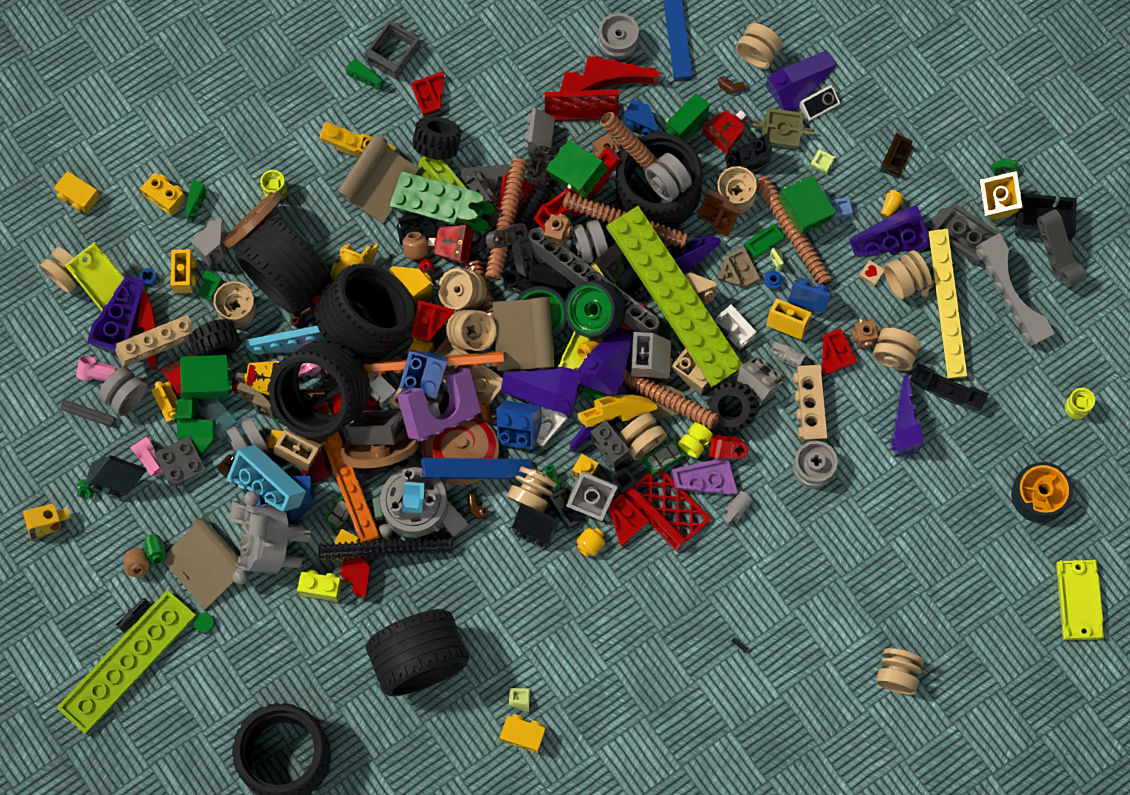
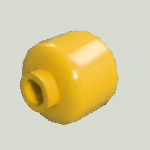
[576,528,605,557]

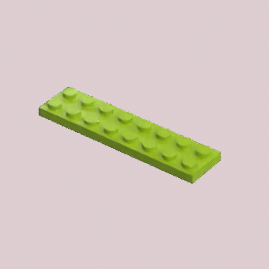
[56,590,196,735]

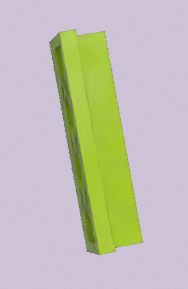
[418,156,466,188]

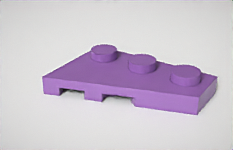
[671,458,738,495]

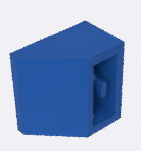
[788,278,831,313]
[399,350,448,399]
[497,401,542,450]
[285,476,314,524]

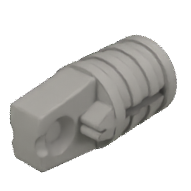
[770,342,806,369]
[722,491,754,525]

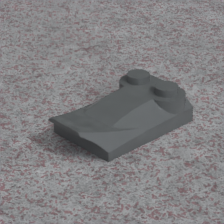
[928,203,1001,264]

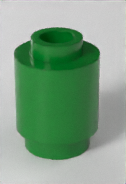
[143,534,167,564]

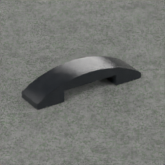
[910,363,989,411]

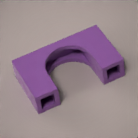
[397,368,481,441]

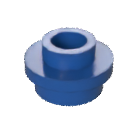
[764,271,783,289]

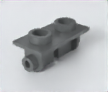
[465,170,499,204]

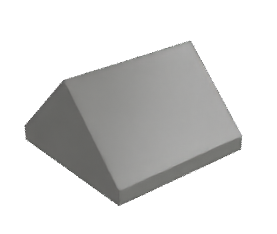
[566,471,618,521]

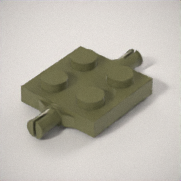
[751,108,815,150]

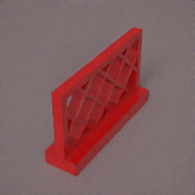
[544,89,619,121]
[624,470,712,552]

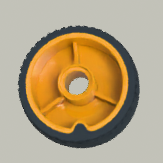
[1011,462,1073,523]

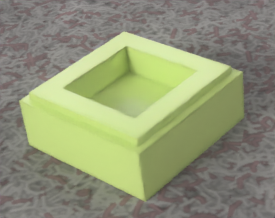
[810,149,835,175]

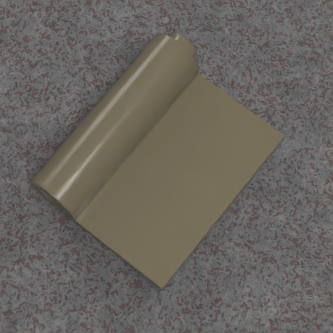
[336,135,419,224]
[493,297,555,371]
[163,518,249,610]

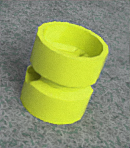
[260,170,288,201]
[1065,388,1095,419]
[678,422,713,458]

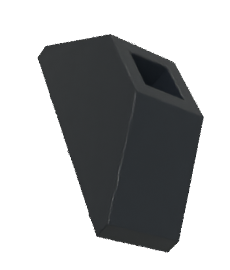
[725,133,772,170]

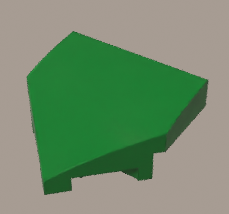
[177,419,216,458]

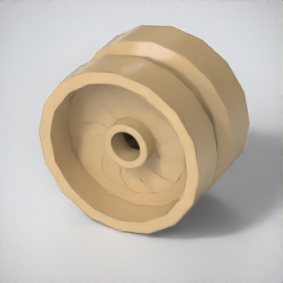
[735,23,783,69]
[39,246,77,294]
[438,268,487,311]
[872,328,921,371]
[618,412,667,460]

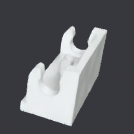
[715,305,756,350]

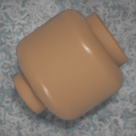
[403,232,428,261]
[123,548,150,577]

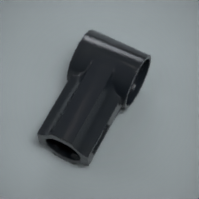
[502,270,534,295]

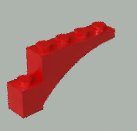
[560,56,660,91]
[534,147,621,231]

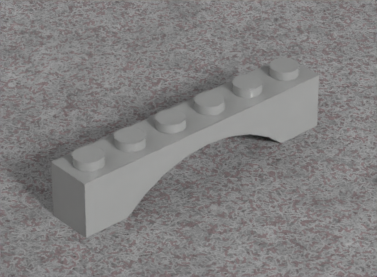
[976,233,1055,346]

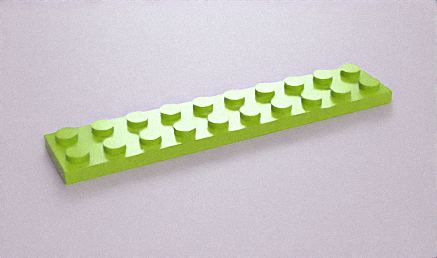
[606,206,743,387]

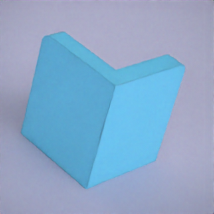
[402,482,424,513]

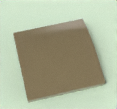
[237,382,275,420]

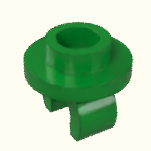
[76,479,94,498]

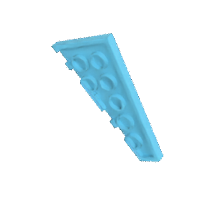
[246,326,325,355]

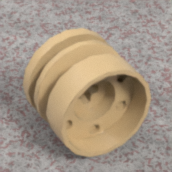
[717,166,757,213]
[883,250,932,300]
[214,281,256,328]
[446,310,496,351]
[506,467,557,513]
[875,648,925,695]

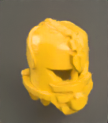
[330,243,379,280]

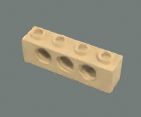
[115,315,195,367]
[793,365,827,445]

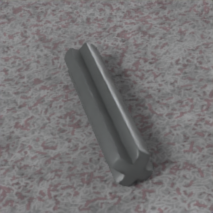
[60,400,116,427]

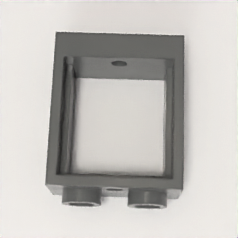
[364,21,420,80]
[348,410,407,445]
[590,420,631,471]

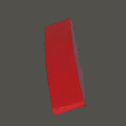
[137,291,159,370]

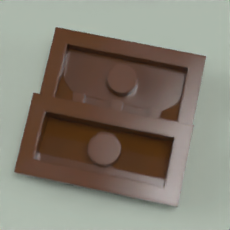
[696,189,740,237]

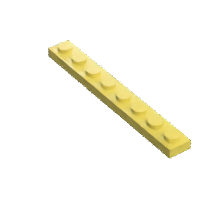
[929,229,967,379]

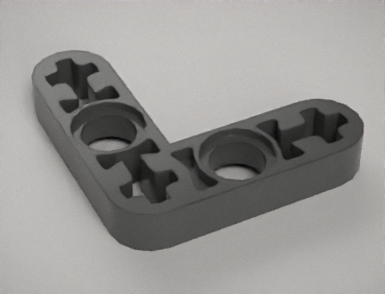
[486,223,534,277]

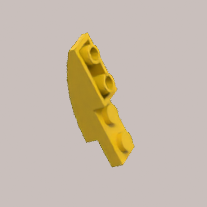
[319,121,396,158]
[578,395,658,427]

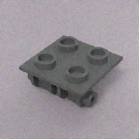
[154,436,206,487]

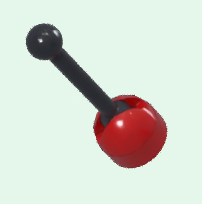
[419,259,440,291]

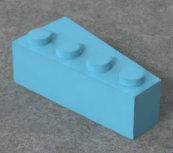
[226,445,306,512]

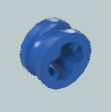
[139,268,158,287]

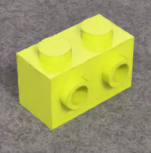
[297,570,342,602]

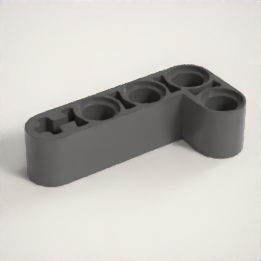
[1037,209,1087,287]

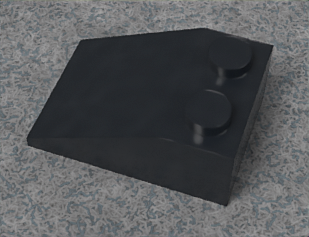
[595,243,643,296]
[85,455,147,498]

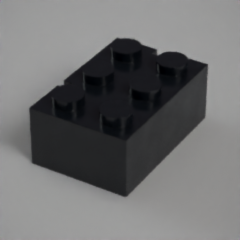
[1015,193,1077,241]

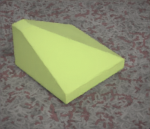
[770,248,784,271]
[509,688,530,712]

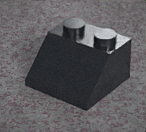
[512,503,558,548]

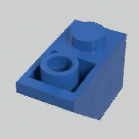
[623,98,658,135]

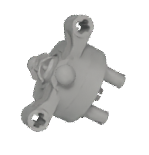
[378,455,468,539]
[229,491,311,584]

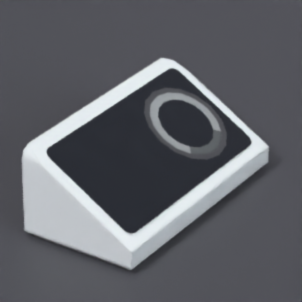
[799,85,840,121]

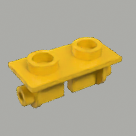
[151,381,177,422]

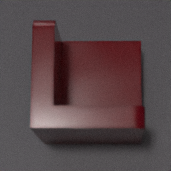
[302,452,332,484]

